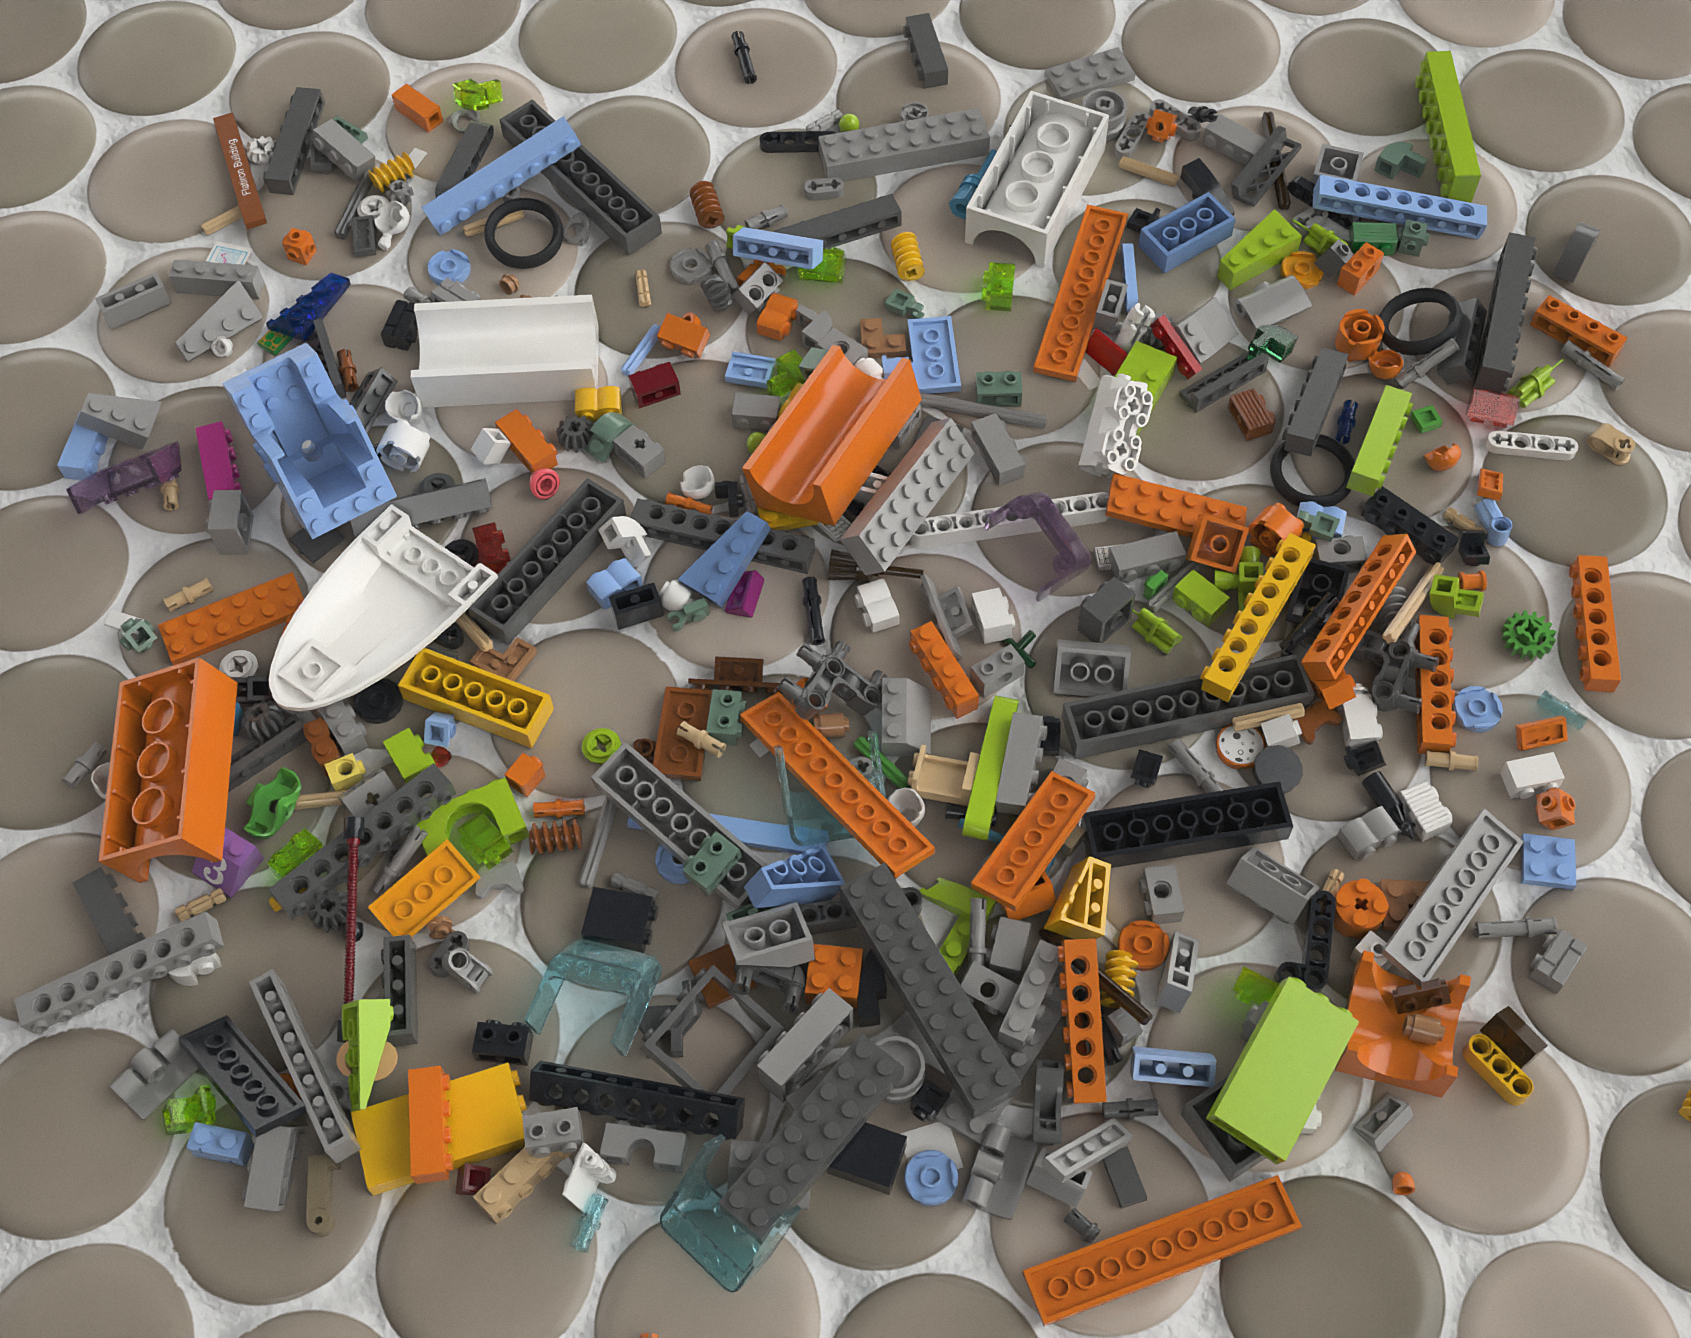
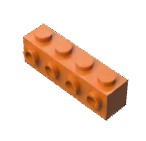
[1530,295,1627,368]
[908,621,979,719]
[408,1065,453,1184]

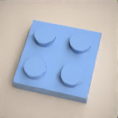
[1521,833,1576,890]

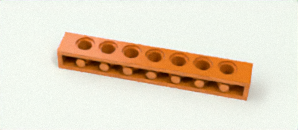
[1301,534,1416,680]

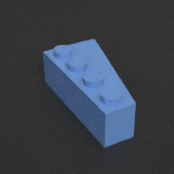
[678,511,771,608]
[744,843,846,908]

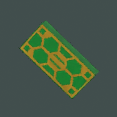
[257,314,304,356]

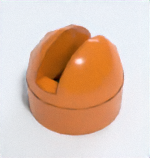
[1392,1171,1415,1195]

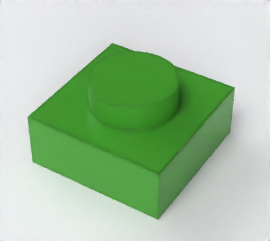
[1410,405,1443,434]
[1143,570,1168,600]

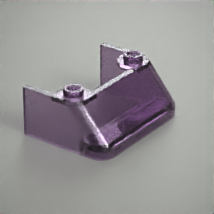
[984,492,1092,602]

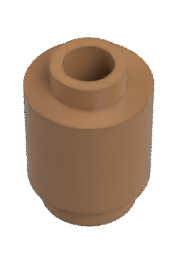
[814,713,850,738]
[1402,1013,1445,1046]

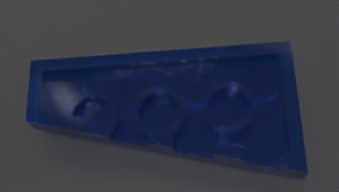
[266,273,351,341]

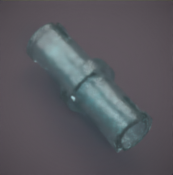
[1537,690,1589,731]
[572,1193,609,1253]

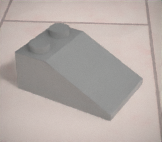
[1173,297,1238,364]
[722,902,815,967]

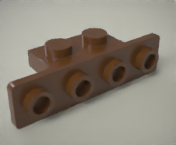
[688,656,781,693]

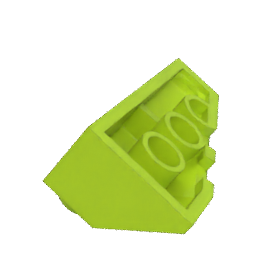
[342,999,394,1111]

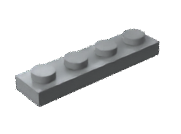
[1041,1118,1133,1184]

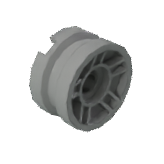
[901,102,929,122]

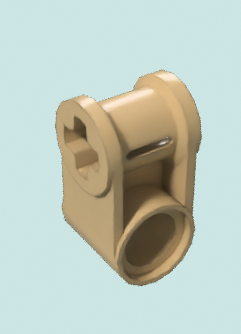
[1587,423,1635,465]

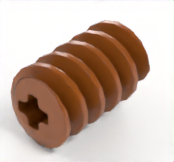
[689,181,725,229]
[529,819,583,855]

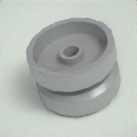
[1082,88,1127,142]
[876,1036,925,1104]

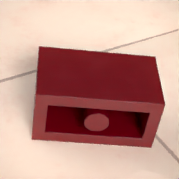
[628,362,681,409]

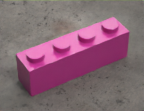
[195,421,244,501]

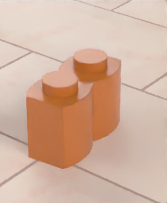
[756,293,798,341]

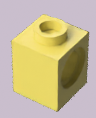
[324,753,366,791]

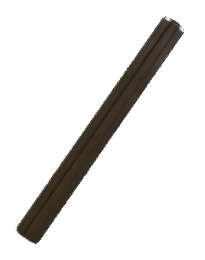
[1262,111,1291,210]
[1039,925,1152,1025]

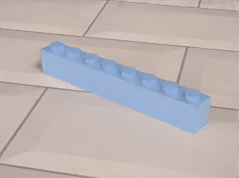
[422,116,581,236]

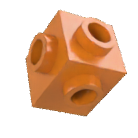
[1146,109,1178,143]
[282,228,317,266]
[1535,788,1575,831]

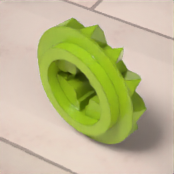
[582,728,621,765]

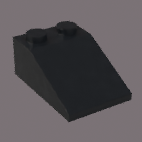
[1285,558,1351,630]

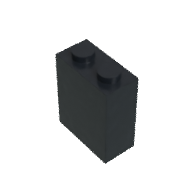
[581,887,658,953]
[827,1122,907,1195]

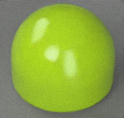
[839,113,859,132]
[747,432,766,454]

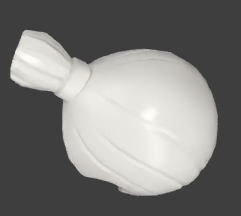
[374,201,410,251]

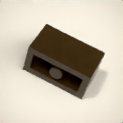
[1479,1006,1548,1069]

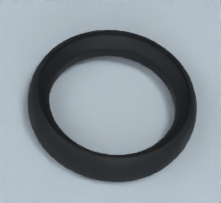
[484,198,563,269]
[1379,288,1462,356]
[1270,434,1355,507]

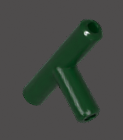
[1001,630,1036,669]

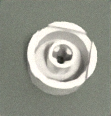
[376,420,430,472]

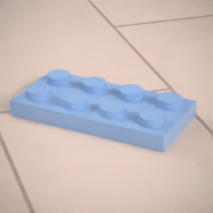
[907,316,961,394]

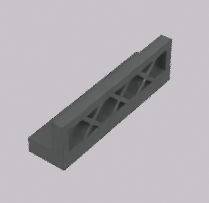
[1231,126,1302,207]
[300,318,347,399]
[1179,351,1269,413]
[349,367,398,434]
[228,714,307,792]

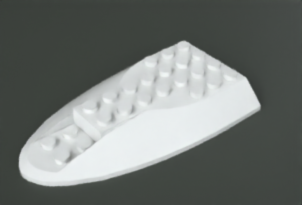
[269,504,498,711]

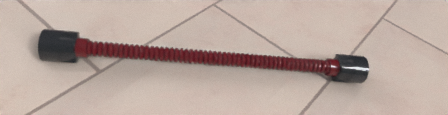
[337,817,365,1043]

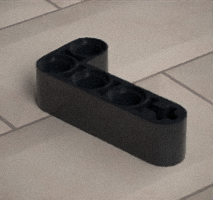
[1274,891,1336,993]

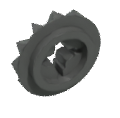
[419,473,455,493]

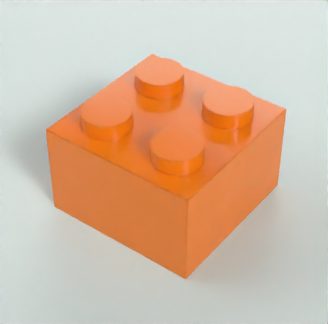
[1185,514,1249,573]
[805,944,864,1009]

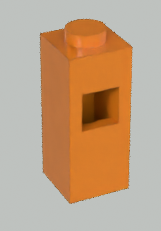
[392,83,443,133]

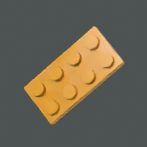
[368,839,481,937]

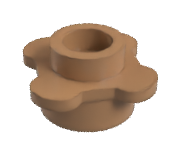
[427,916,455,939]

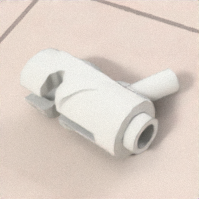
[1115,303,1155,353]

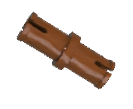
[337,349,359,392]

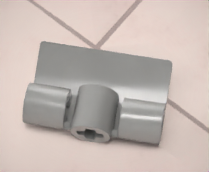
[1234,275,1312,332]
[110,1028,199,1120]
[962,1123,1038,1220]

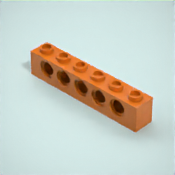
[1569,555,1621,692]
[1414,615,1456,754]
[1057,938,1107,1104]

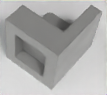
[1106,1007,1143,1048]

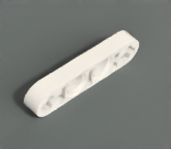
[1485,431,1578,461]

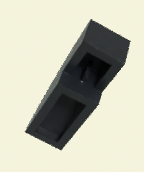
[1180,158,1235,216]
[230,676,276,704]
[858,949,887,1028]

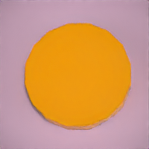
[1280,251,1323,289]

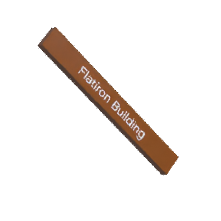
[213,112,267,229]

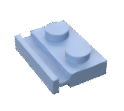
[725,351,776,389]

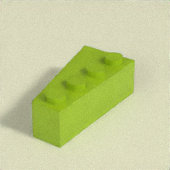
[1217,209,1302,290]

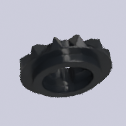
[445,539,479,567]

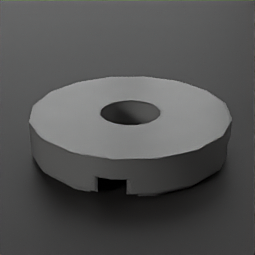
[670,248,713,285]

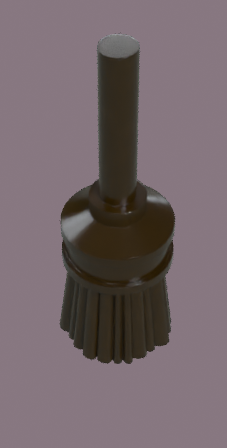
[828,549,924,583]

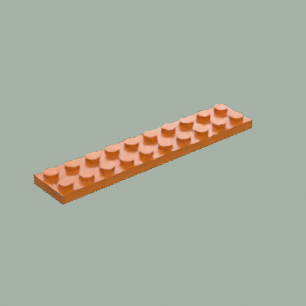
[1033,204,1129,382]
[740,692,935,879]
[1022,1175,1302,1327]

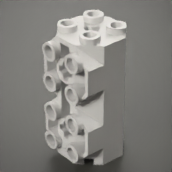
[1079,374,1153,479]

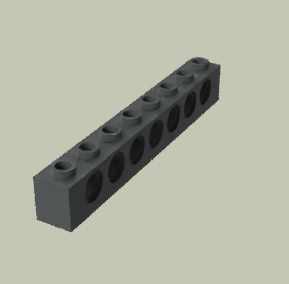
[630,498,815,574]
[268,763,456,920]

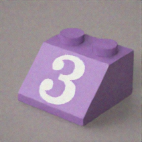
[192,827,264,898]

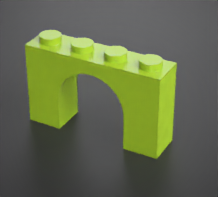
[416,777,529,856]

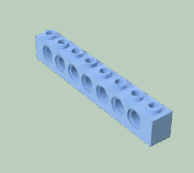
[1313,174,1487,239]

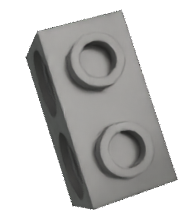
[731,262,783,314]

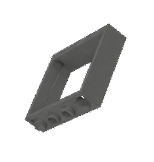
[640,965,784,1095]

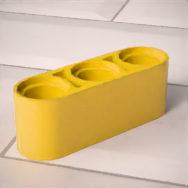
[1462,1034,1534,1106]

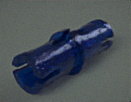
[1335,400,1358,444]

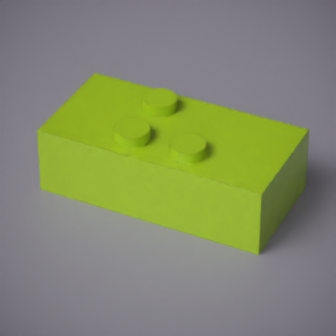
[1115,341,1177,436]

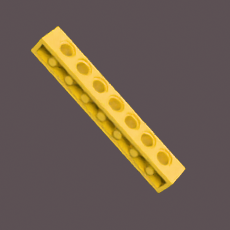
[1200,533,1316,702]

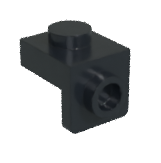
[1126,208,1161,233]
[714,480,743,517]
[1458,530,1490,567]
[1040,716,1061,756]
[1344,741,1386,776]
[1130,749,1163,788]
[910,1080,950,1124]

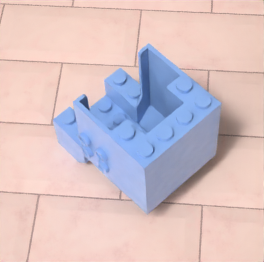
[222,343,397,539]

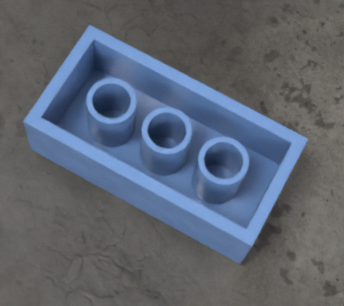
[1138,192,1236,273]

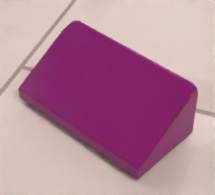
[724,570,764,618]

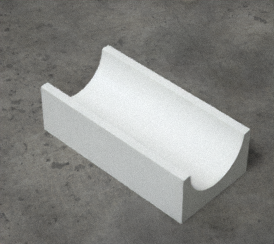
[965,91,1109,268]
[410,295,599,408]

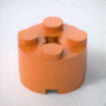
[1335,309,1385,362]
[1247,503,1304,558]
[1333,878,1389,940]

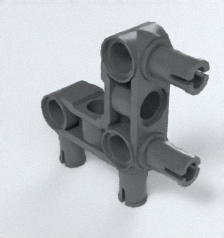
[1350,621,1439,714]
[777,641,887,720]

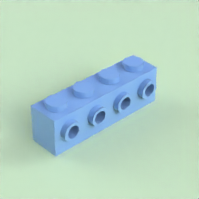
[733,227,823,269]

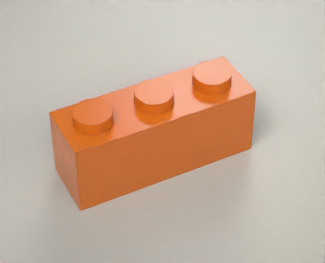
[495,409,558,474]

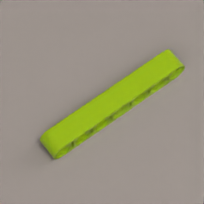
[962,695,1019,841]

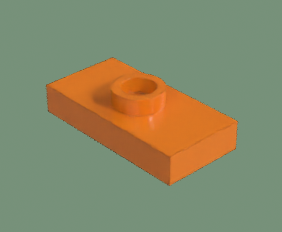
[1477,468,1503,501]
[1515,716,1568,751]

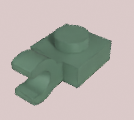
[885,288,925,319]
[1297,510,1340,542]
[667,597,709,631]

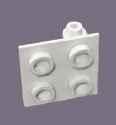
[562,1143,616,1214]

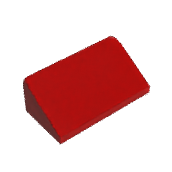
[1086,329,1128,376]

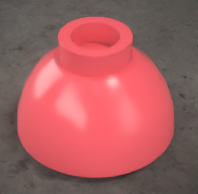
[529,468,560,500]

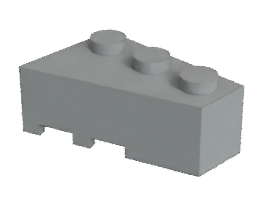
[76,393,162,450]
[242,1123,308,1212]

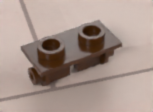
[1392,978,1451,1014]

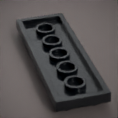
[179,1015,306,1137]

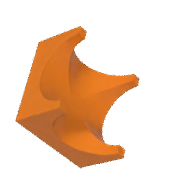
[1335,951,1471,1098]

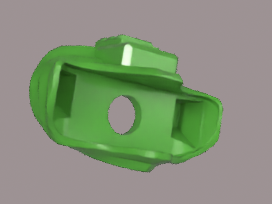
[243,767,302,839]

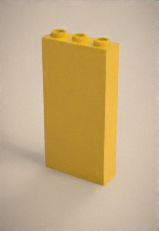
[351,1063,527,1196]

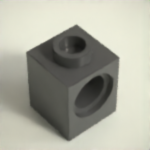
[1314,239,1354,278]

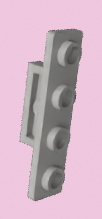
[920,574,977,660]

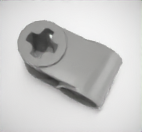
[442,948,494,994]

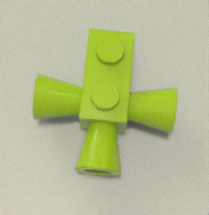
[1213,546,1281,616]

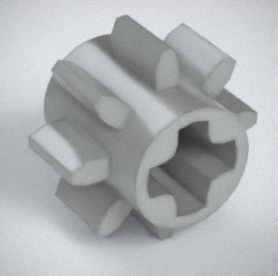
[386,180,414,206]

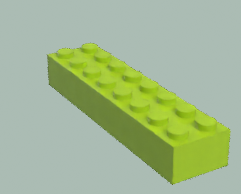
[1415,51,1481,203]

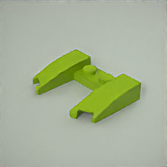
[919,877,996,977]

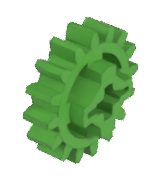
[1501,610,1556,661]

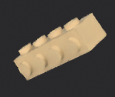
[473,1147,572,1224]

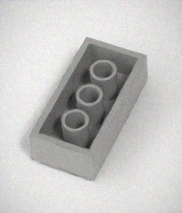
[757,988,854,1103]

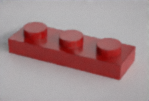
[1150,315,1202,380]

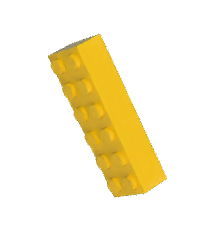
[398,648,554,749]

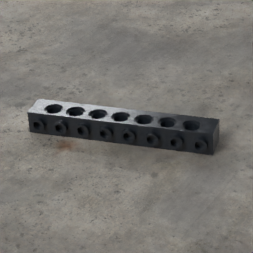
[529,1061,745,1140]

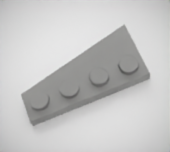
[175,280,263,362]

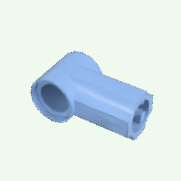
[1474,498,1512,547]

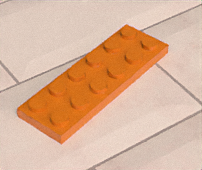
[1105,473,1247,538]
[158,572,304,666]
[971,771,1095,912]

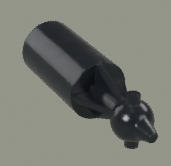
[1362,771,1416,840]

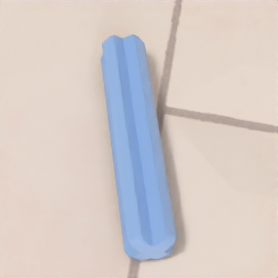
[621,324,661,377]

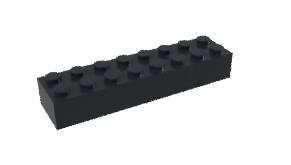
[1080,781,1294,868]

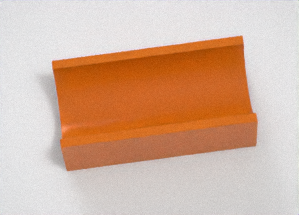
[742,345,922,526]
[98,657,238,883]

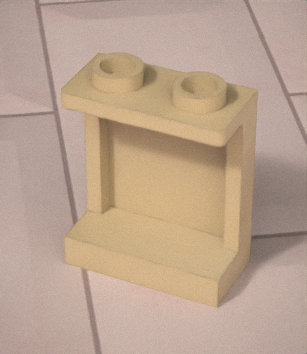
[908,744,980,806]

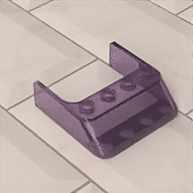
[66,441,182,514]

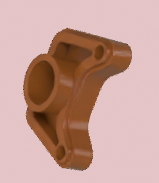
[1293,701,1342,745]

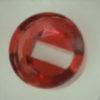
[431,746,452,768]

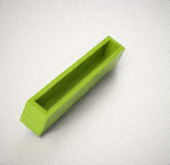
[1346,385,1413,497]

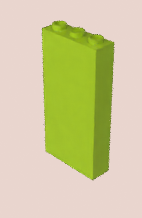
[1206,977,1359,1165]

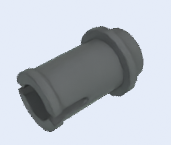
[1064,1208,1100,1243]

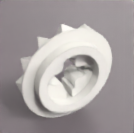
[245,136,276,164]
[357,195,389,218]
[219,650,259,678]

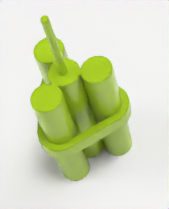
[1292,219,1349,256]
[1507,358,1564,408]
[1132,608,1183,655]

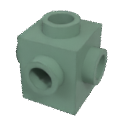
[1397,219,1430,257]
[118,618,157,653]

